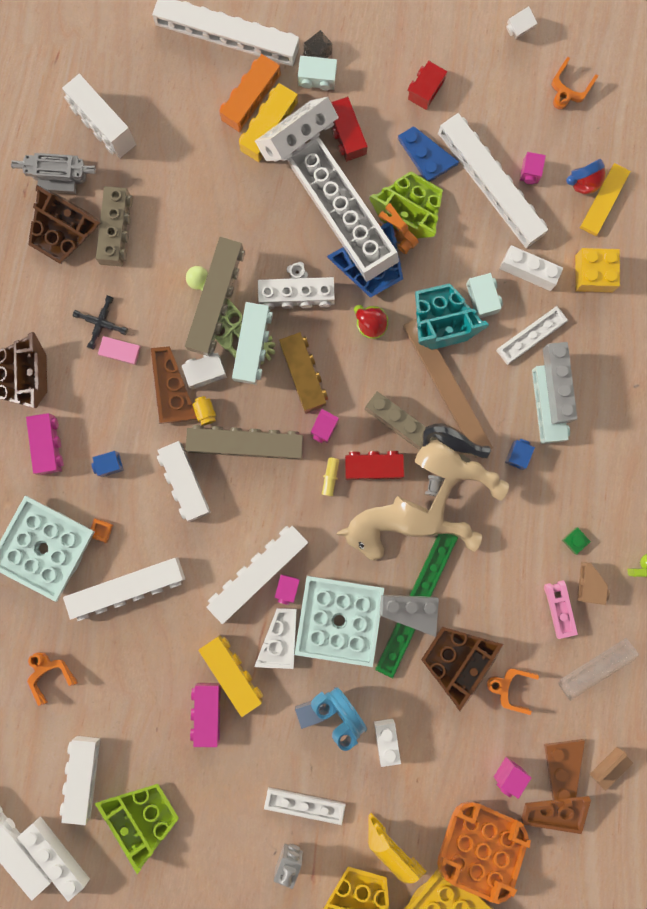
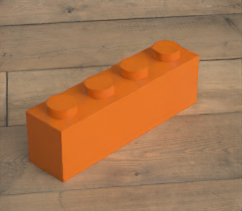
[220,54,281,133]

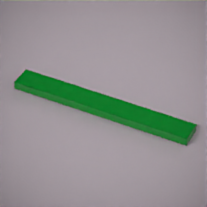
[375,534,458,679]

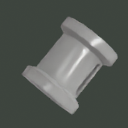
[425,475,445,497]

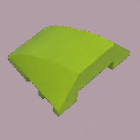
[369,171,443,239]
[95,784,179,874]

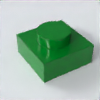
[562,527,591,555]

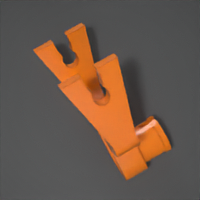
[551,57,599,110]
[378,203,419,254]
[27,652,78,706]
[487,668,539,715]

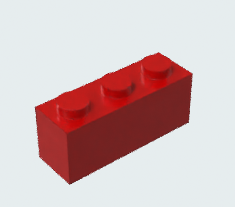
[331,97,368,162]
[345,451,404,480]

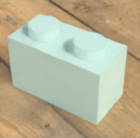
[298,56,337,91]
[466,273,503,318]

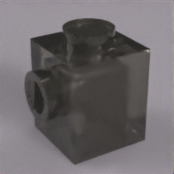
[303,30,332,58]

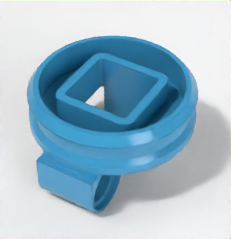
[311,687,367,751]

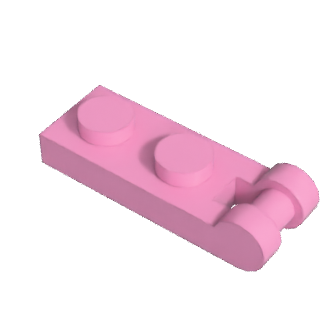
[544,580,578,639]

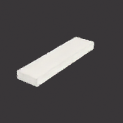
[496,306,568,365]
[264,787,346,825]

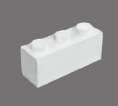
[499,245,563,291]

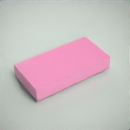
[98,336,141,365]

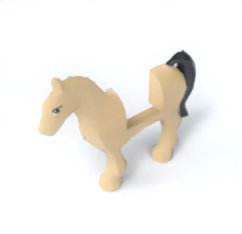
[336,423,509,561]

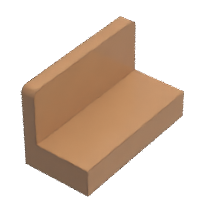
[590,747,633,791]

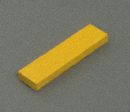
[579,163,631,236]

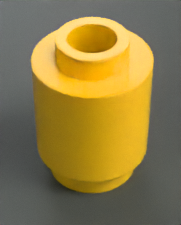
[192,396,216,426]

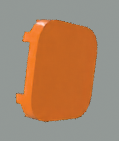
[437,802,531,904]

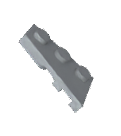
[380,595,439,637]

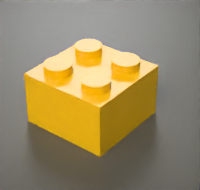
[575,248,620,293]

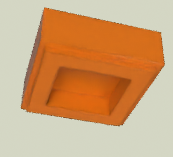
[90,518,114,543]

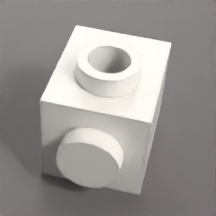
[506,6,537,39]

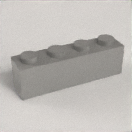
[543,342,577,424]

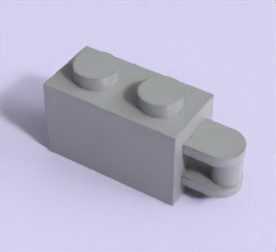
[274,844,303,889]

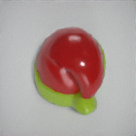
[354,305,388,339]

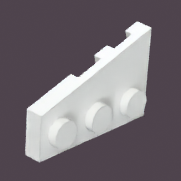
[254,608,297,669]

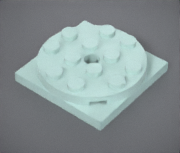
[0,496,95,602]
[295,576,384,667]

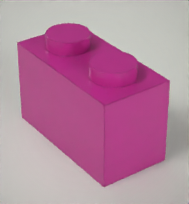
[494,757,531,799]

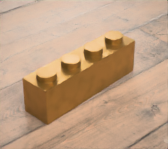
[279,332,329,413]

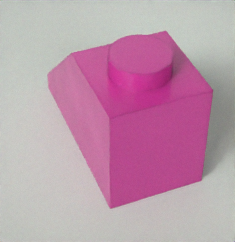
[311,409,339,444]

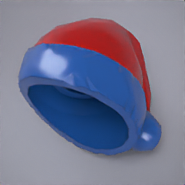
[566,159,606,194]

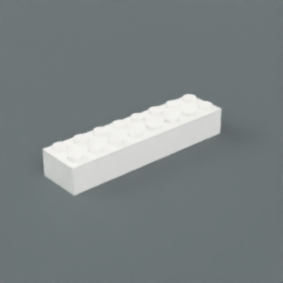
[288,136,399,282]

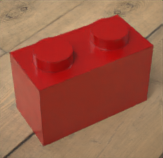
[407,60,448,110]

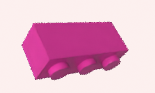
[26,413,64,475]
[190,683,221,747]

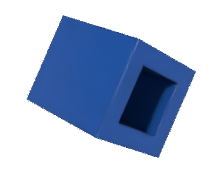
[505,439,535,470]
[91,451,124,477]

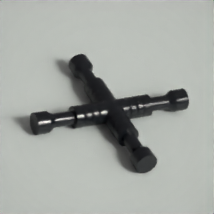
[72,295,128,350]

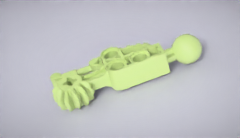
[186,266,276,365]

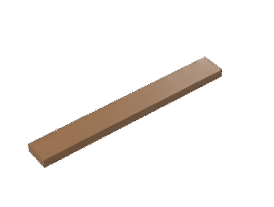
[403,318,493,458]

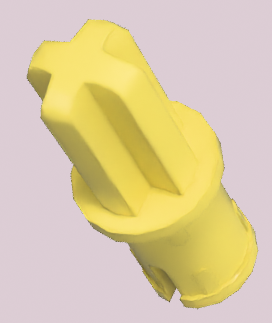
[321,458,339,496]

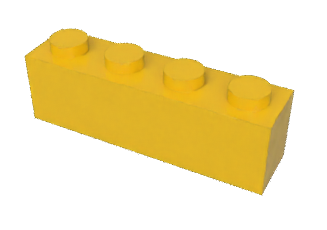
[239,83,298,162]
[198,635,263,717]

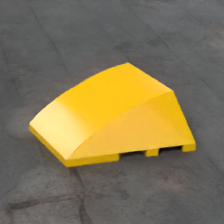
[368,813,427,883]
[323,866,389,909]

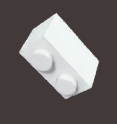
[182,352,227,390]
[374,719,401,767]

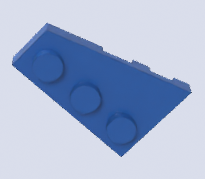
[398,126,459,182]

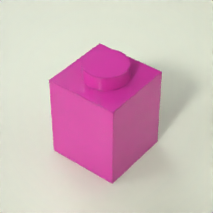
[520,152,546,184]
[275,574,300,605]

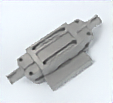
[11,153,96,194]

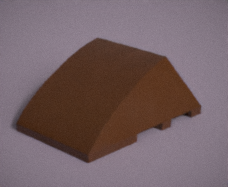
[28,185,101,264]
[0,332,47,408]
[421,627,504,711]

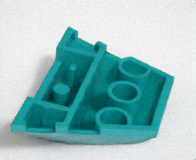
[415,283,489,350]

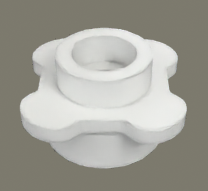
[287,262,308,279]

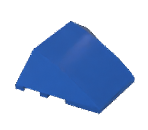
[327,222,403,298]

